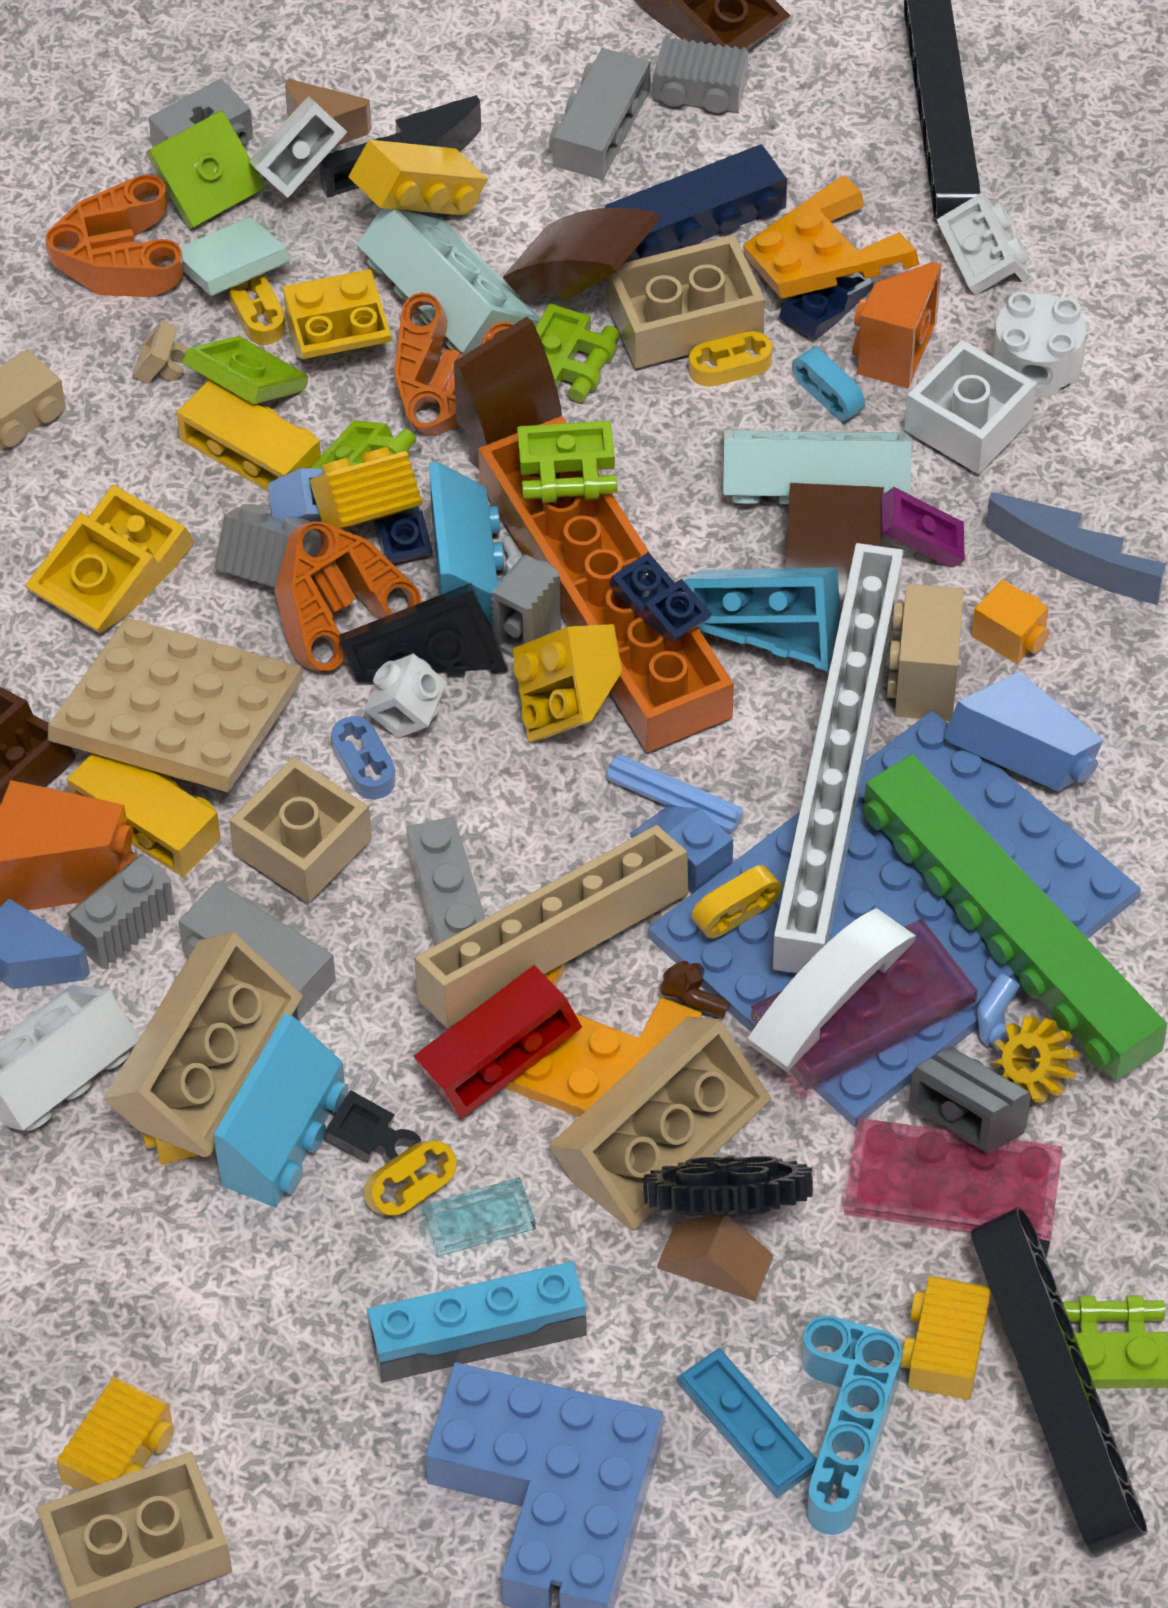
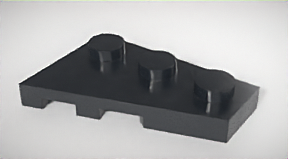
[339,583,508,683]

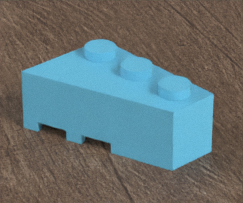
[684,567,840,672]

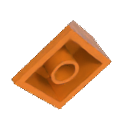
[852,262,942,388]

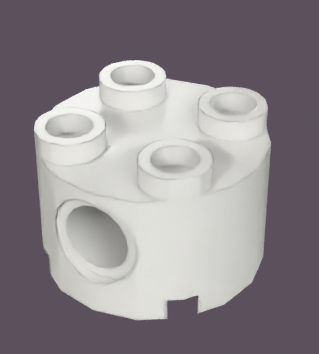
[992,291,1087,397]

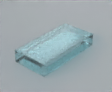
[421,1177,536,1257]

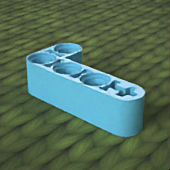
[802,1315,902,1535]

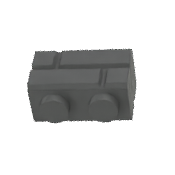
[909,1047,1031,1155]

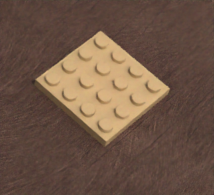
[48,618,302,793]

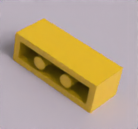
[348,140,488,215]
[176,379,321,492]
[67,753,221,878]

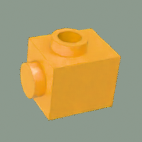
[971,579,1049,665]

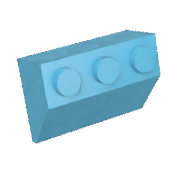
[429,462,504,627]
[213,1013,349,1208]

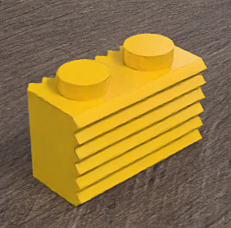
[309,447,423,529]
[901,1275,991,1400]
[56,1376,174,1491]

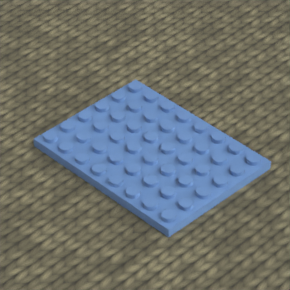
[648,710,1141,1127]

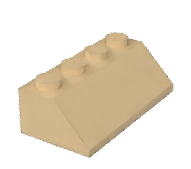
[103,932,303,1157]
[549,1017,772,1230]

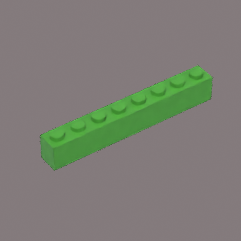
[863,753,1167,1082]

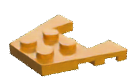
[743,175,920,299]
[504,963,702,1117]

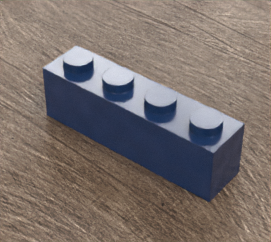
[605,144,787,263]

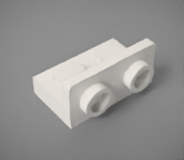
[936,192,1030,295]

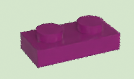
[881,487,965,567]

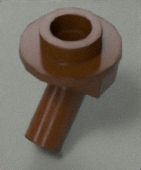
[659,961,729,1019]

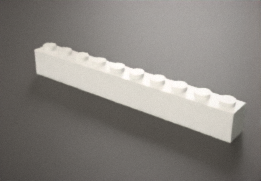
[773,543,903,973]

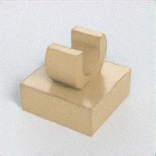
[132,320,188,383]

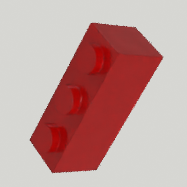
[413,965,582,1119]

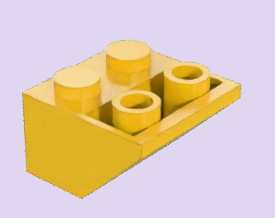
[283,269,392,359]
[512,624,622,742]

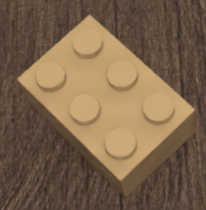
[606,235,765,369]
[36,1451,232,1608]

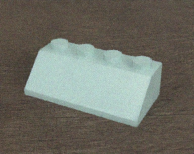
[357,208,541,355]
[723,430,912,504]

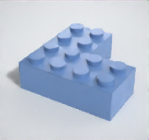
[425,1362,663,1608]

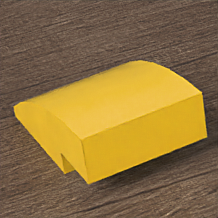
[25,484,195,633]

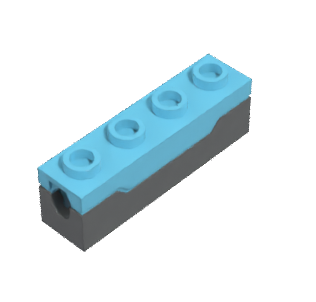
[367,1261,587,1383]

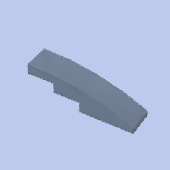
[986,492,1166,605]

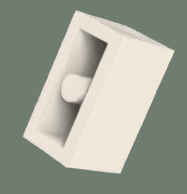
[249,96,347,198]

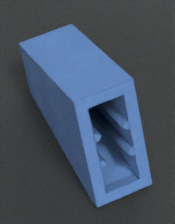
[943,672,1103,791]

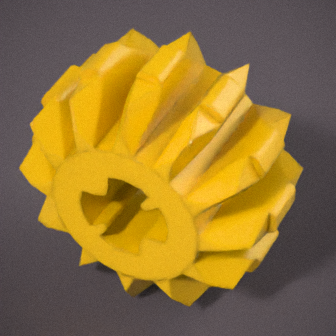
[990,1016,1080,1103]

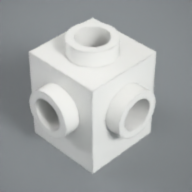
[364,653,447,738]

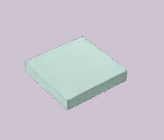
[180,217,290,296]

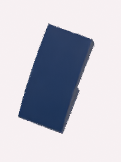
[778,272,874,340]
[373,506,433,564]
[609,552,712,643]

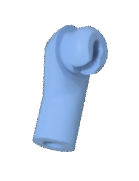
[977,973,1020,1052]

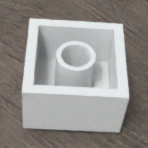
[904,339,1037,475]

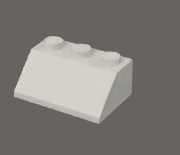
[0,985,140,1131]

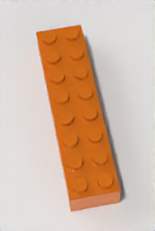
[478,416,734,753]

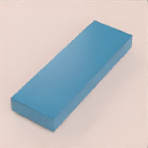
[678,1347,817,1499]

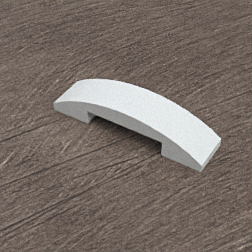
[747,908,916,1072]

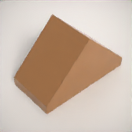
[285,79,372,146]
[657,1214,773,1301]

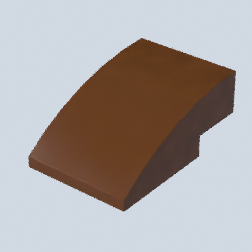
[634,0,791,50]
[503,207,660,304]
[454,316,562,470]
[785,483,884,617]
[0,687,76,806]

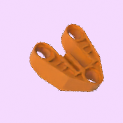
[46,174,184,297]
[394,292,514,436]
[274,521,421,671]

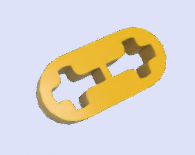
[228,274,286,345]
[689,331,773,387]
[691,865,783,939]
[364,1141,457,1215]

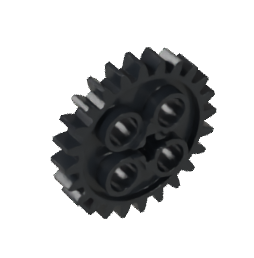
[643,1155,813,1216]

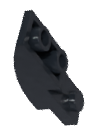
[319,95,481,198]

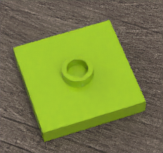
[145,110,266,230]
[182,336,309,404]

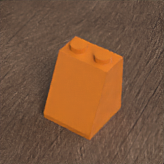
[0,780,137,910]

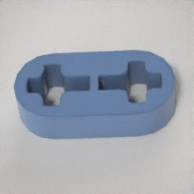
[331,716,396,800]

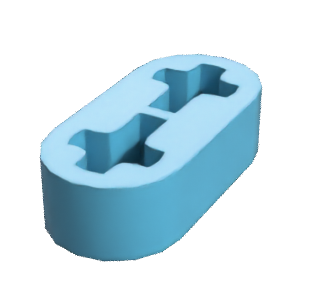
[792,347,865,422]

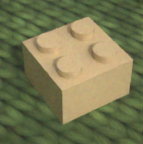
[887,584,964,721]
[229,756,372,904]

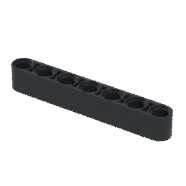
[904,0,981,221]
[971,1207,1148,1557]

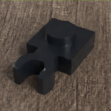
[323,1090,422,1164]

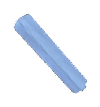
[607,755,743,833]

